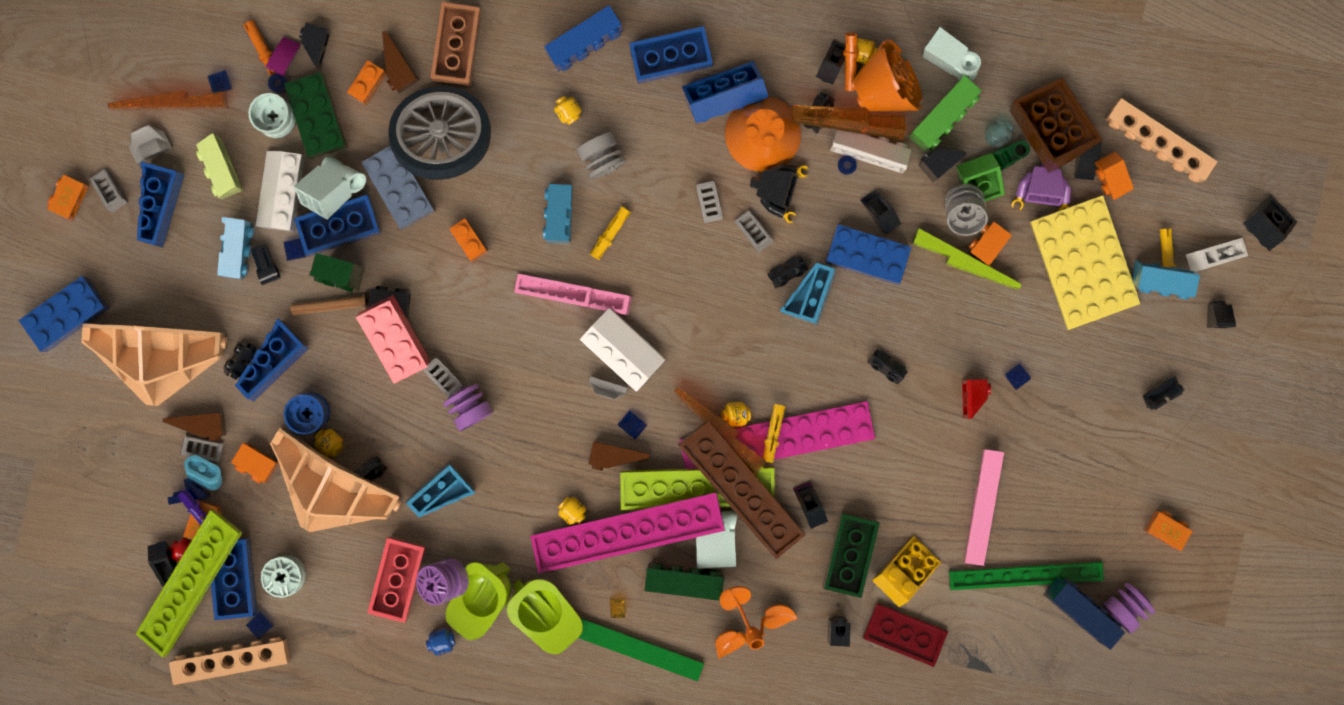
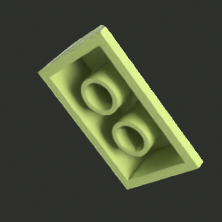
[196,133,243,199]

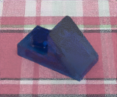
[167,478,211,505]

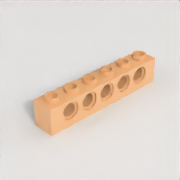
[1105,98,1218,183]
[169,637,291,685]

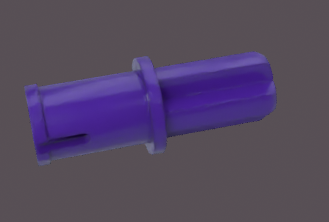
[178,490,207,526]

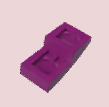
[266,36,301,76]

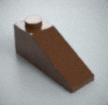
[382,31,418,94]
[162,413,226,441]
[588,441,650,471]

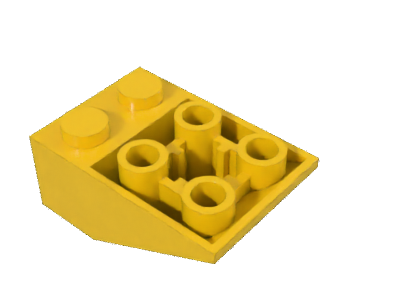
[872,536,941,607]

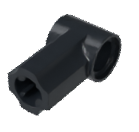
[251,244,281,285]

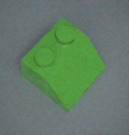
[956,153,1005,202]

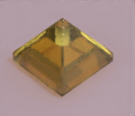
[609,598,627,618]

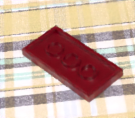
[862,603,948,667]

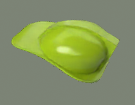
[446,562,511,640]
[507,579,582,654]

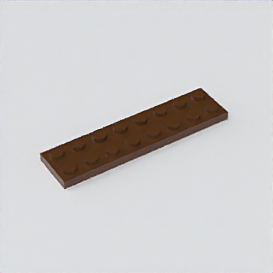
[678,420,806,559]

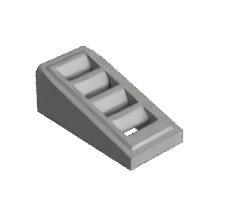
[90,169,127,212]
[696,181,723,223]
[734,210,774,253]
[423,357,463,398]
[180,435,223,462]

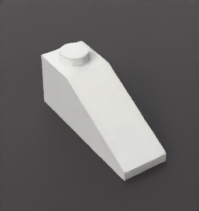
[1186,238,1248,271]

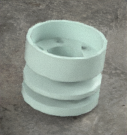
[248,93,296,139]
[261,555,307,598]

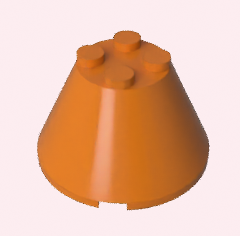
[851,39,923,111]
[725,96,801,172]

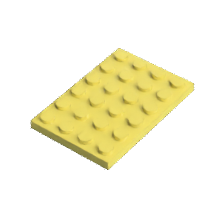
[1030,195,1140,330]

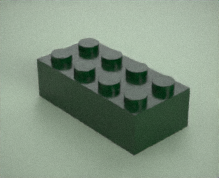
[284,72,347,159]
[309,253,365,293]
[823,513,880,598]
[644,562,724,601]

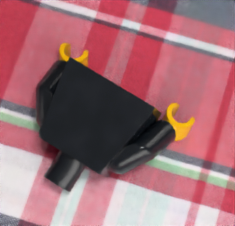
[750,163,808,223]

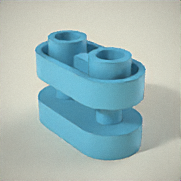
[184,455,223,490]

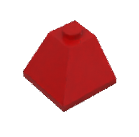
[962,379,991,419]

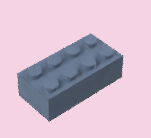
[361,146,436,231]

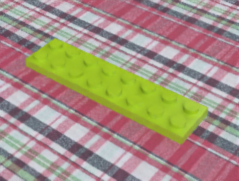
[620,466,775,510]
[136,510,242,658]

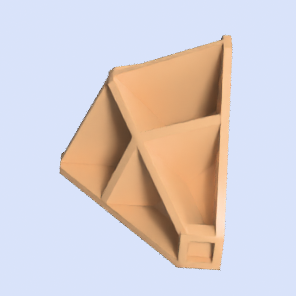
[81,324,227,406]
[270,428,402,532]

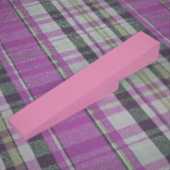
[514,274,632,316]
[965,449,1004,566]

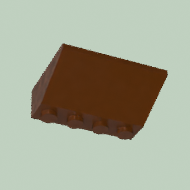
[1009,77,1103,173]

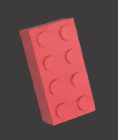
[356,295,430,384]
[367,537,427,623]

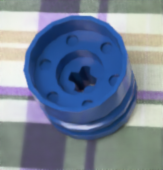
[284,392,331,435]

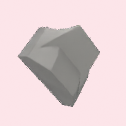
[129,125,173,165]
[589,377,628,400]

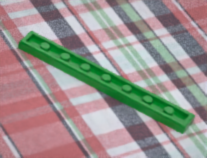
[949,561,1104,591]
[579,618,704,682]

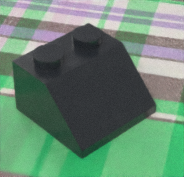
[918,149,967,183]
[1243,195,1297,251]

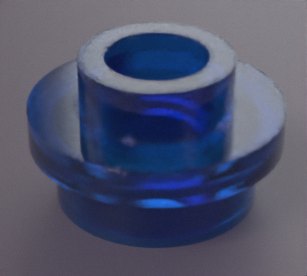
[268,73,287,93]
[838,156,857,175]

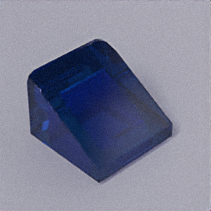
[618,410,647,439]

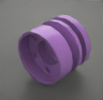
[443,384,494,432]
[416,558,469,606]
[1103,582,1155,634]

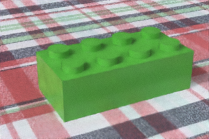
[909,75,982,152]

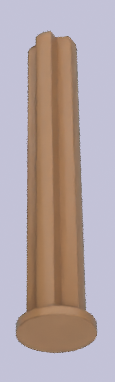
[290,293,368,315]

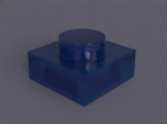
[207,70,233,95]
[283,239,307,261]
[1004,363,1031,390]
[246,612,274,639]

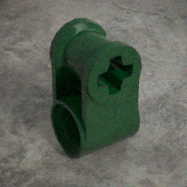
[992,141,1030,171]

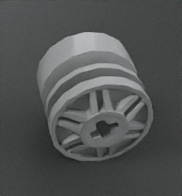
[576,132,627,179]
[944,184,988,236]

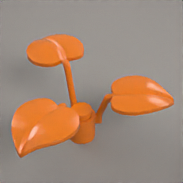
[715,586,797,659]

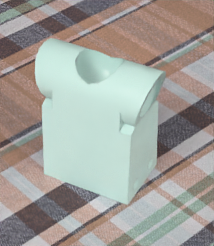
[923,27,981,81]
[294,156,366,219]
[696,510,737,568]

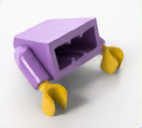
[1011,162,1071,211]

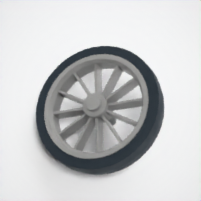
[389,86,491,180]

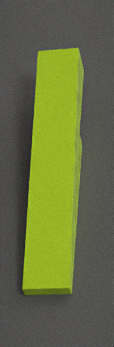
[912,228,1022,290]

